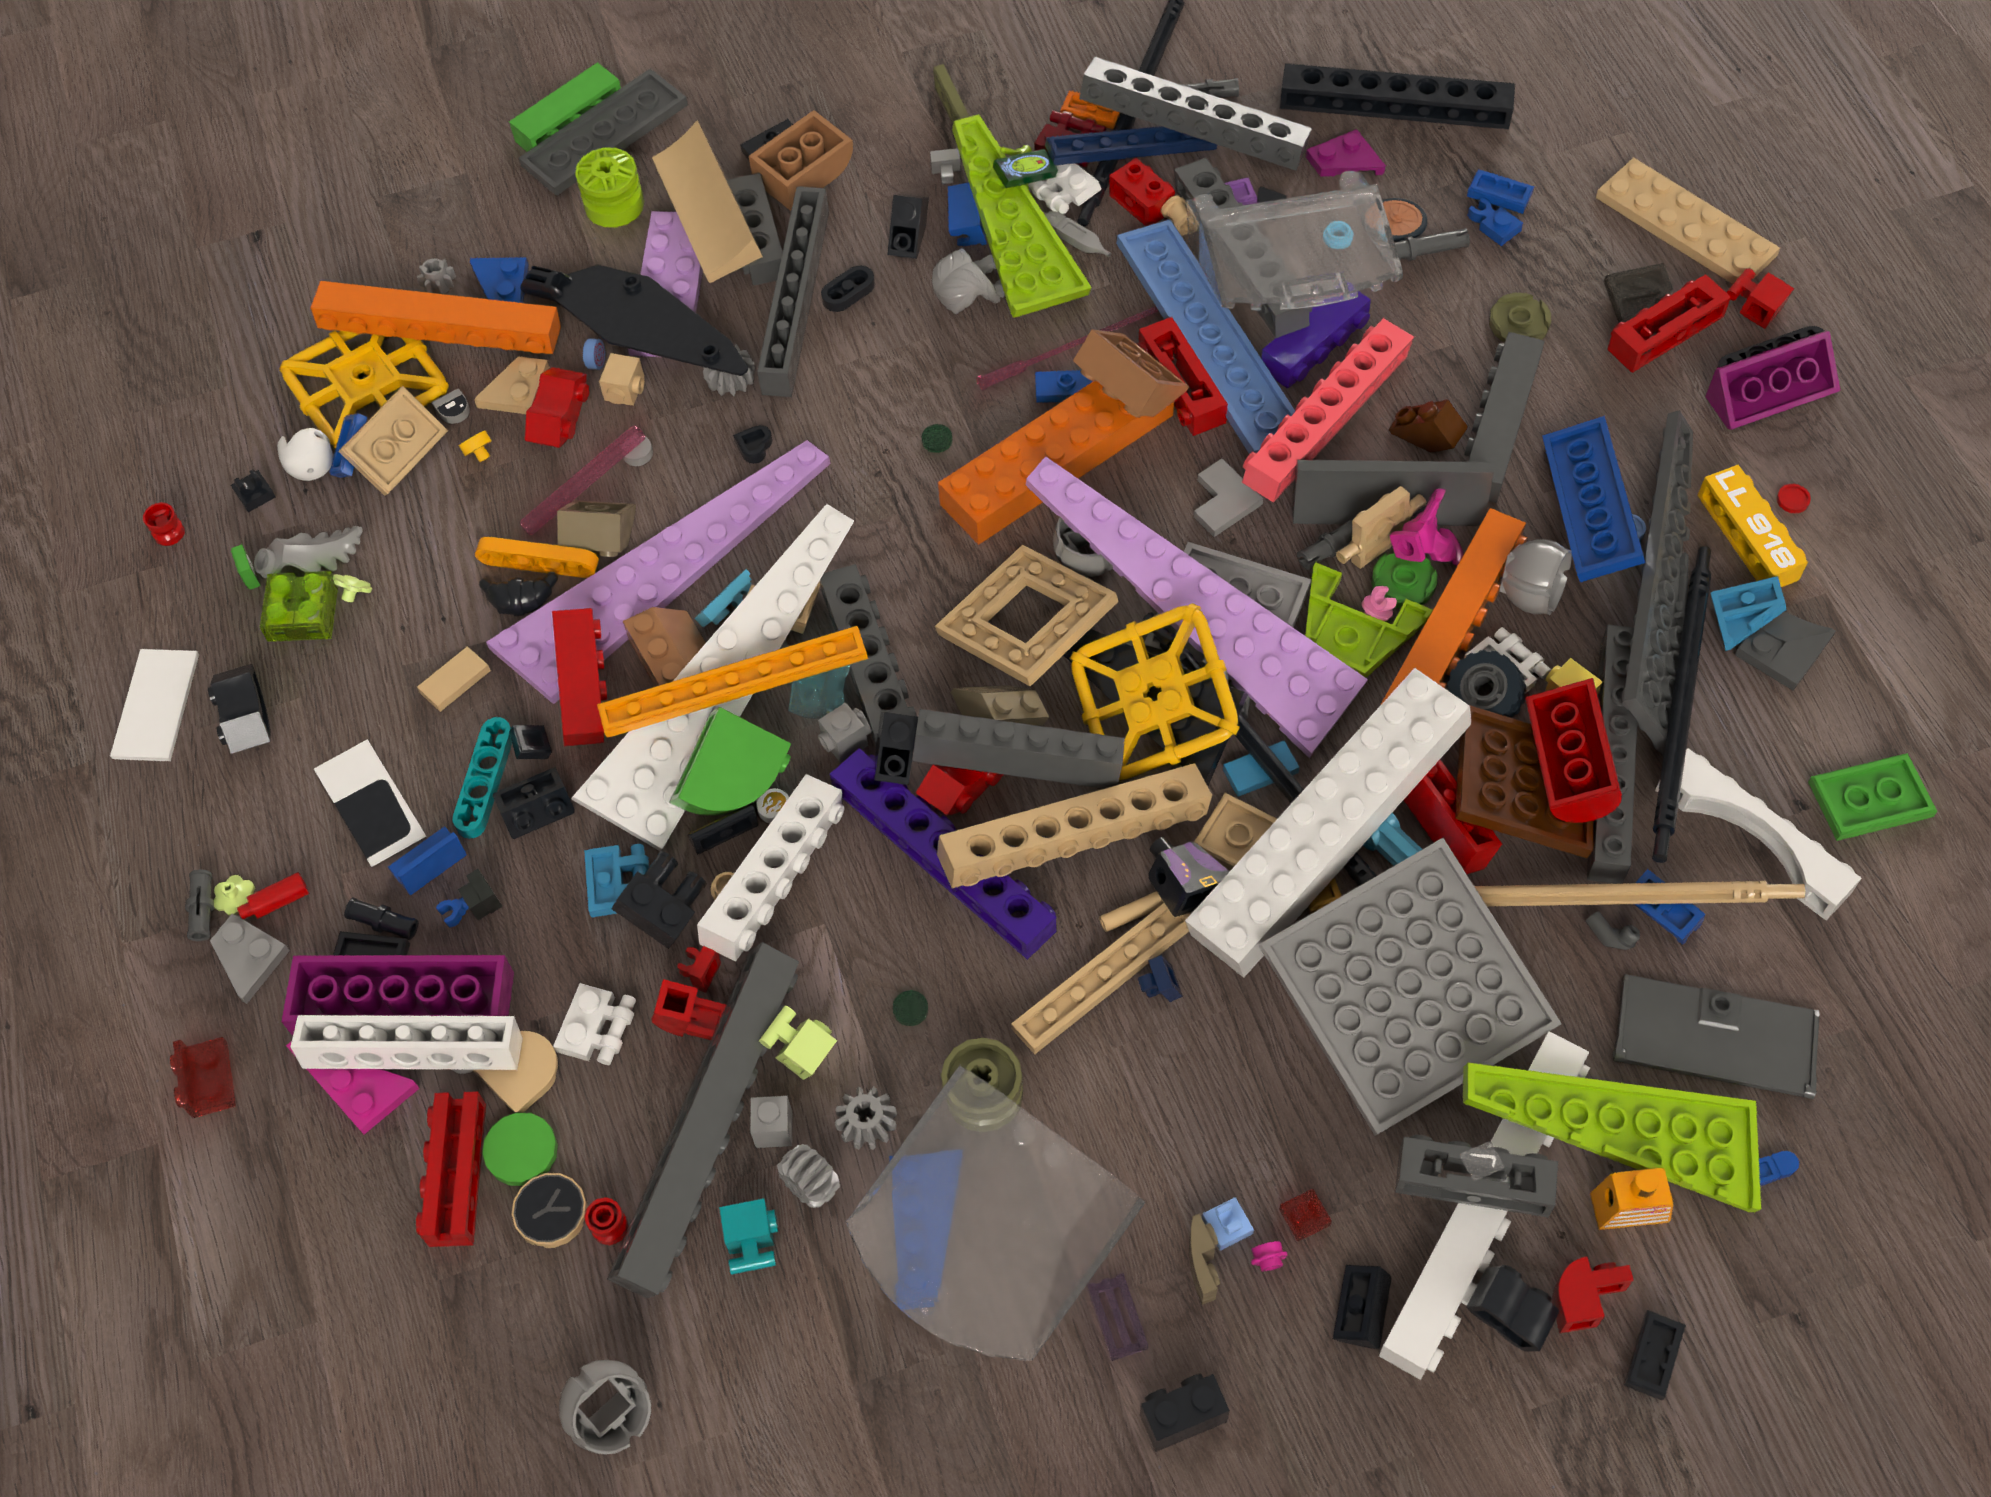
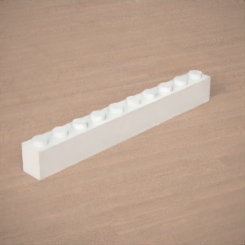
[1379,1031,1590,1380]

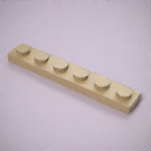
[1011,903,1191,1054]

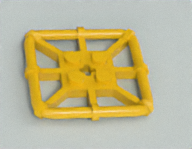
[279,330,449,449]
[1070,603,1240,780]

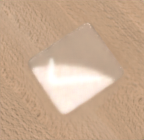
[1460,1142,1504,1181]

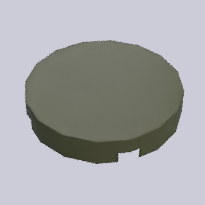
[1489,293,1551,342]

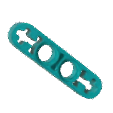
[452,717,512,839]

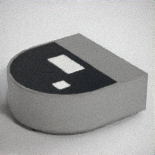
[432,388,470,424]

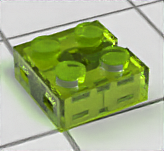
[260,571,338,642]

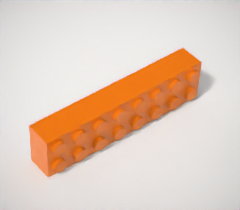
[938,381,1174,545]

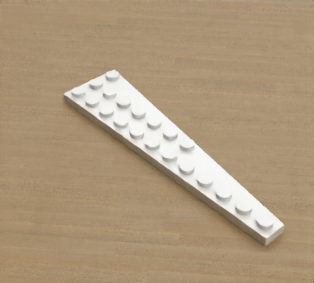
[571,504,854,851]

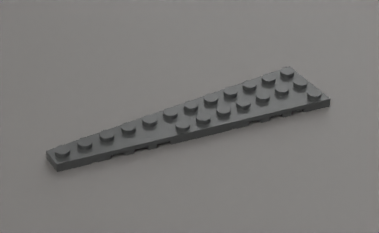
[1622,410,1693,757]

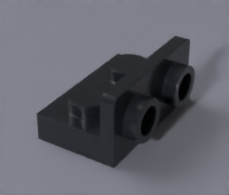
[492,767,575,839]

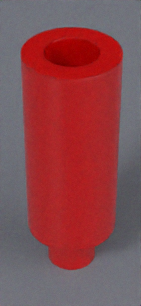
[237,872,310,920]

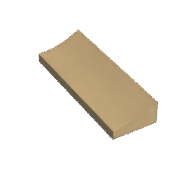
[652,120,763,283]

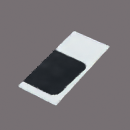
[314,739,426,867]

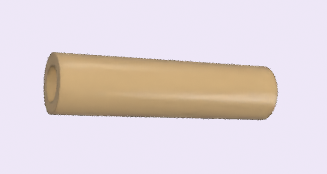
[1099,891,1164,932]

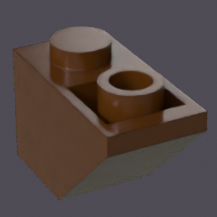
[1388,399,1468,453]

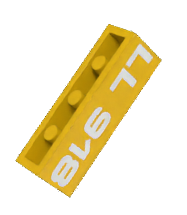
[1697,464,1808,587]

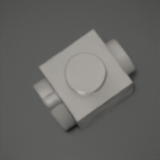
[818,703,872,763]

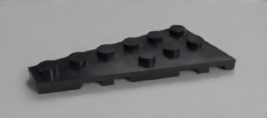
[1063,629,1248,786]

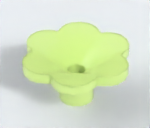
[333,574,372,602]
[214,875,255,916]

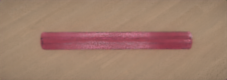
[519,425,645,535]

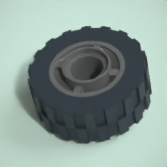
[1447,650,1527,718]

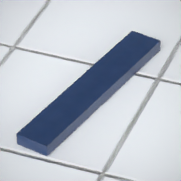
[1045,126,1218,165]

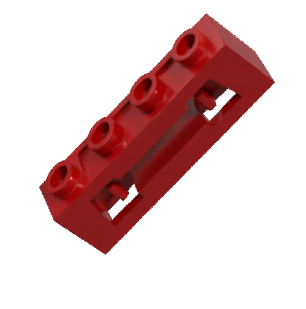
[1607,274,1731,373]
[1136,317,1228,436]

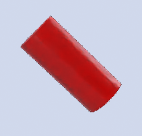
[1525,678,1622,823]

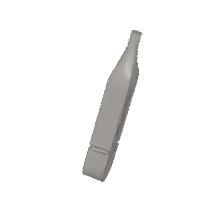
[1045,211,1111,257]

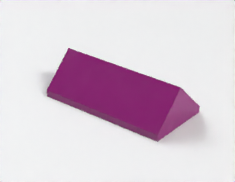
[1705,331,1841,430]

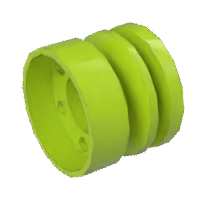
[575,148,644,227]

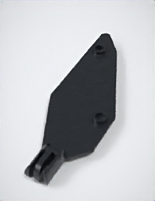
[520,265,748,376]

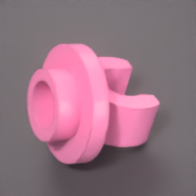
[1362,586,1397,621]

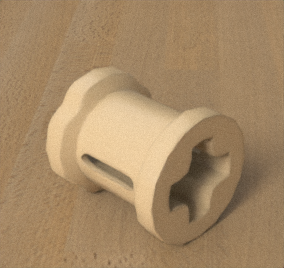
[1161,195,1199,235]

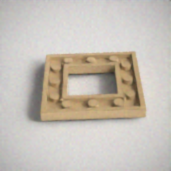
[935,545,1119,686]

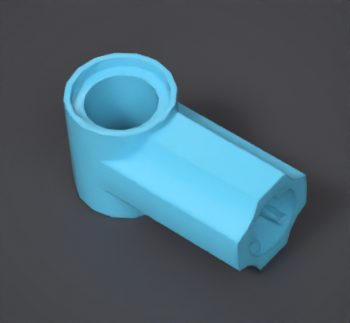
[1363,813,1422,866]

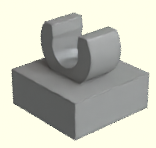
[930,148,960,184]

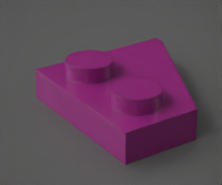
[1306,129,1386,177]

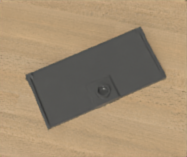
[1612,974,1819,1099]

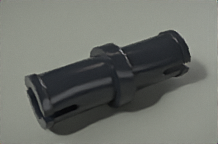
[344,897,419,940]

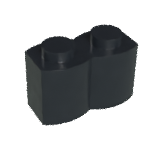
[1466,1265,1560,1352]

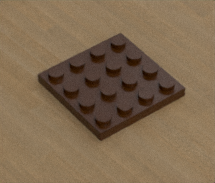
[1455,705,1593,858]

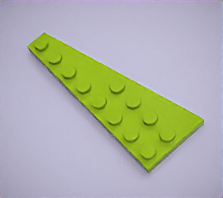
[952,115,1092,318]
[1463,1062,1761,1213]

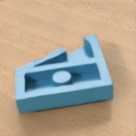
[1710,576,1786,651]

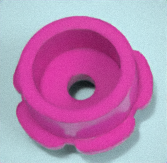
[1251,1241,1288,1272]

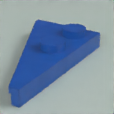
[470,257,529,303]

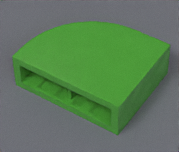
[669,707,791,816]

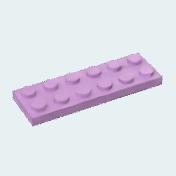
[628,211,703,357]

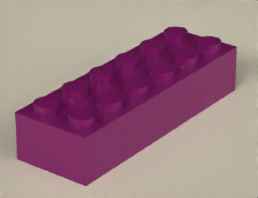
[281,955,514,1036]

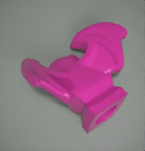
[1389,489,1463,566]

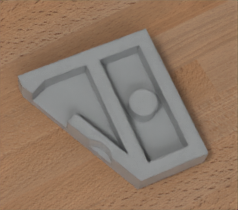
[210,913,290,1004]

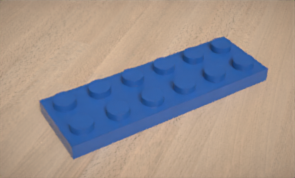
[1542,416,1646,582]

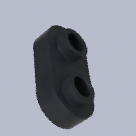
[821,265,875,312]

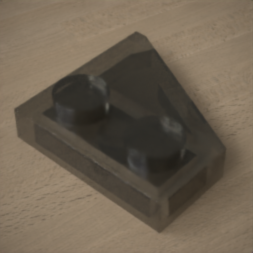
[1603,263,1673,323]

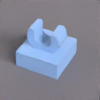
[1202,1197,1254,1251]

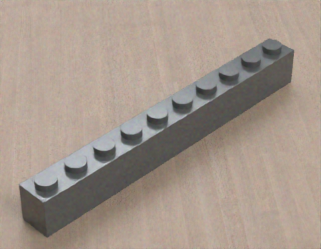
[607,942,799,1298]

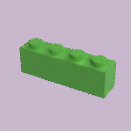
[509,62,621,152]

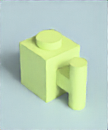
[759,1006,837,1080]

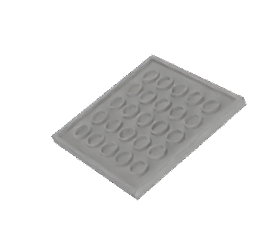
[1259,838,1562,1136]

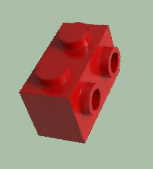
[1109,158,1175,226]

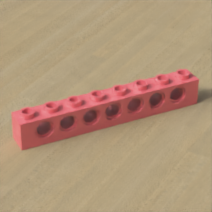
[1242,318,1414,503]

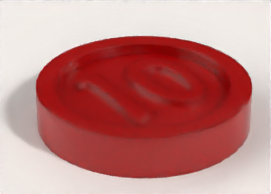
[1777,484,1811,513]

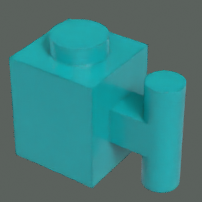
[720,1198,779,1275]

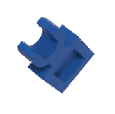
[1468,198,1523,246]

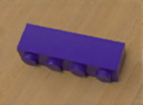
[1261,280,1371,389]

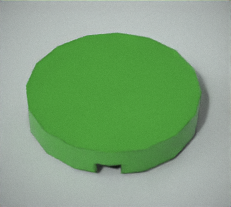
[1371,553,1438,609]
[482,1113,558,1186]

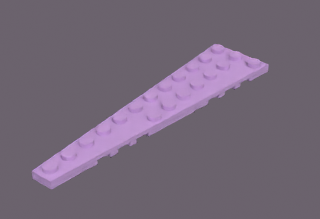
[486,440,830,704]
[1025,456,1368,758]

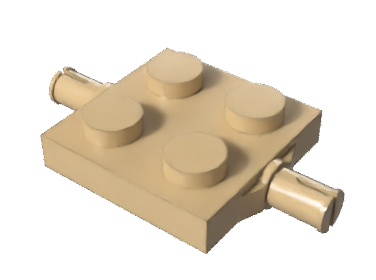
[1336,486,1427,569]

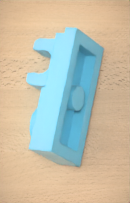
[694,569,752,628]

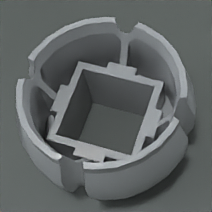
[1053,517,1113,578]
[1499,539,1572,615]
[559,1359,651,1455]

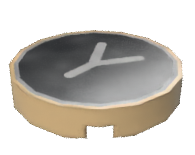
[512,1173,588,1248]

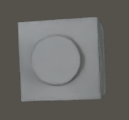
[750,1096,792,1148]

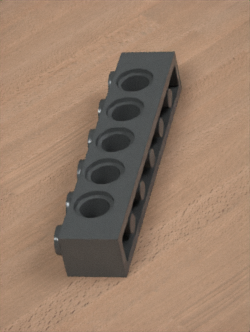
[820,564,918,747]

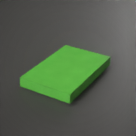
[1808,753,1938,841]

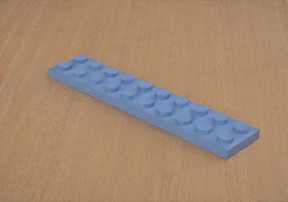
[1116,219,1295,454]

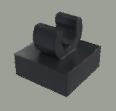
[231,469,276,512]

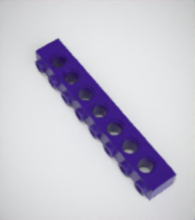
[830,748,1056,960]

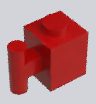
[1726,268,1794,329]

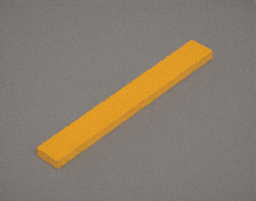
[597,626,868,738]

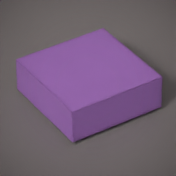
[1225,177,1258,208]

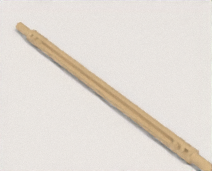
[1474,881,1805,906]

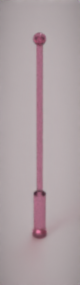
[976,306,1159,391]

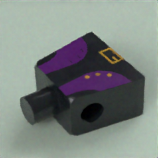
[1148,837,1229,917]

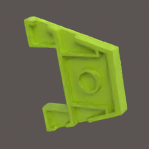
[1305,562,1433,678]

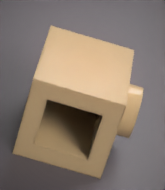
[599,353,645,405]

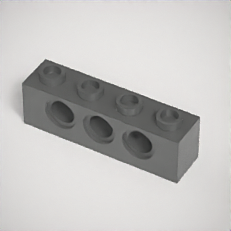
[727,173,783,286]

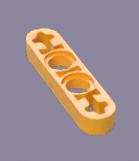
[475,537,599,578]

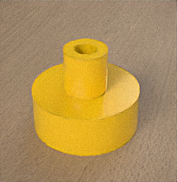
[458,430,492,462]

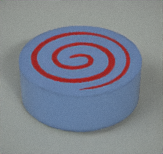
[583,339,605,370]

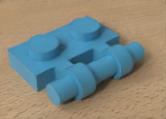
[584,844,649,917]

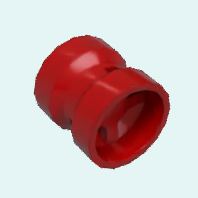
[143,502,185,546]
[584,1197,628,1245]

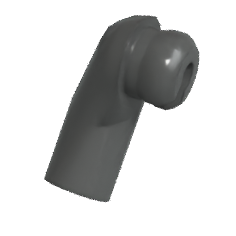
[1585,912,1640,950]

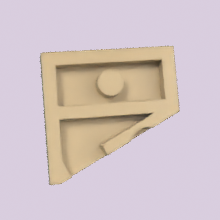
[474,356,550,414]

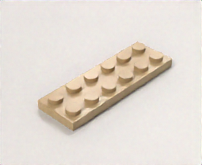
[1596,157,1780,284]

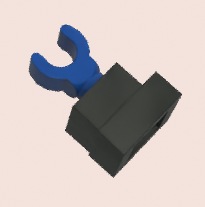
[436,869,503,928]

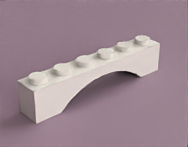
[1655,748,1861,921]

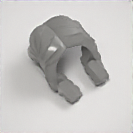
[932,248,1005,314]

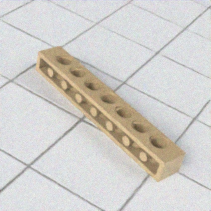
[937,763,1212,888]

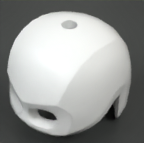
[277,428,333,481]

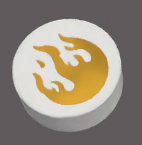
[756,788,789,823]

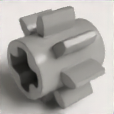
[417,258,456,294]

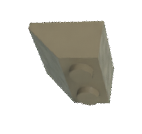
[557,500,636,557]
[951,685,1049,726]

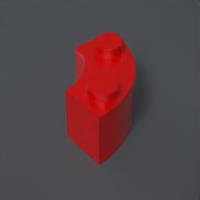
[525,367,589,448]
[916,764,1003,815]

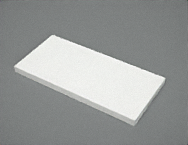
[110,649,199,761]

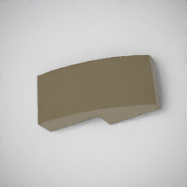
[1189,1214,1220,1305]

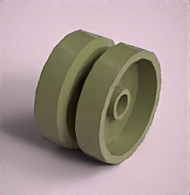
[941,1038,1023,1132]

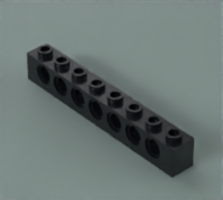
[1280,63,1515,130]

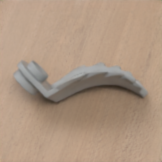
[254,526,363,579]

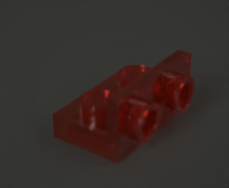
[170,1037,236,1118]

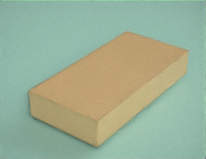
[417,646,491,712]

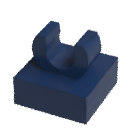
[1138,955,1183,1002]

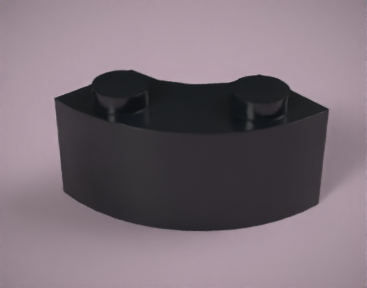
[208,664,271,754]

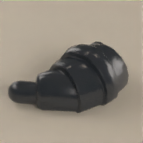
[479,571,558,616]

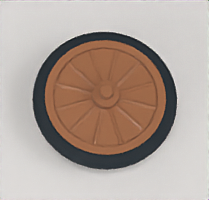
[1364,198,1427,243]

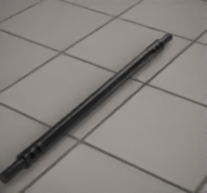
[1077,0,1184,227]
[1652,546,1711,863]
[1143,612,1377,886]

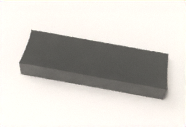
[1292,460,1494,526]

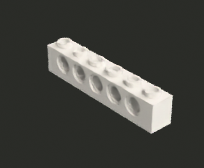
[697,774,844,961]
[291,1015,523,1070]

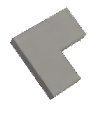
[1194,459,1263,537]

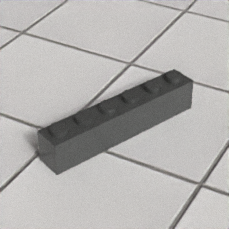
[1462,332,1545,503]
[912,709,1124,789]

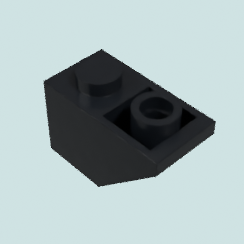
[887,194,929,259]
[874,712,918,785]

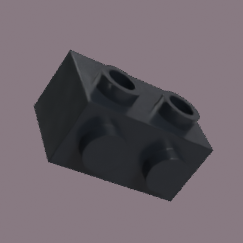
[1140,1374,1230,1452]

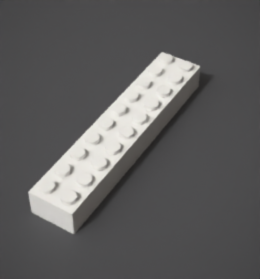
[1185,668,1471,978]

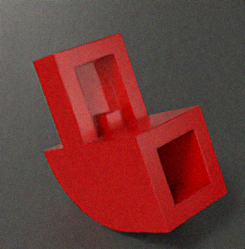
[651,979,726,1040]
[1552,1256,1634,1333]

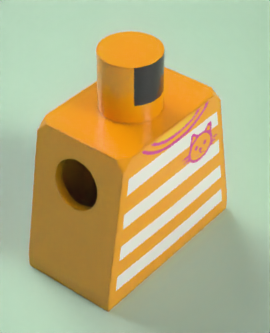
[1590,1168,1673,1230]

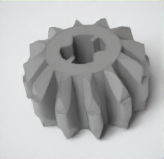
[703,345,755,397]
[835,1086,897,1150]
[777,1144,840,1208]

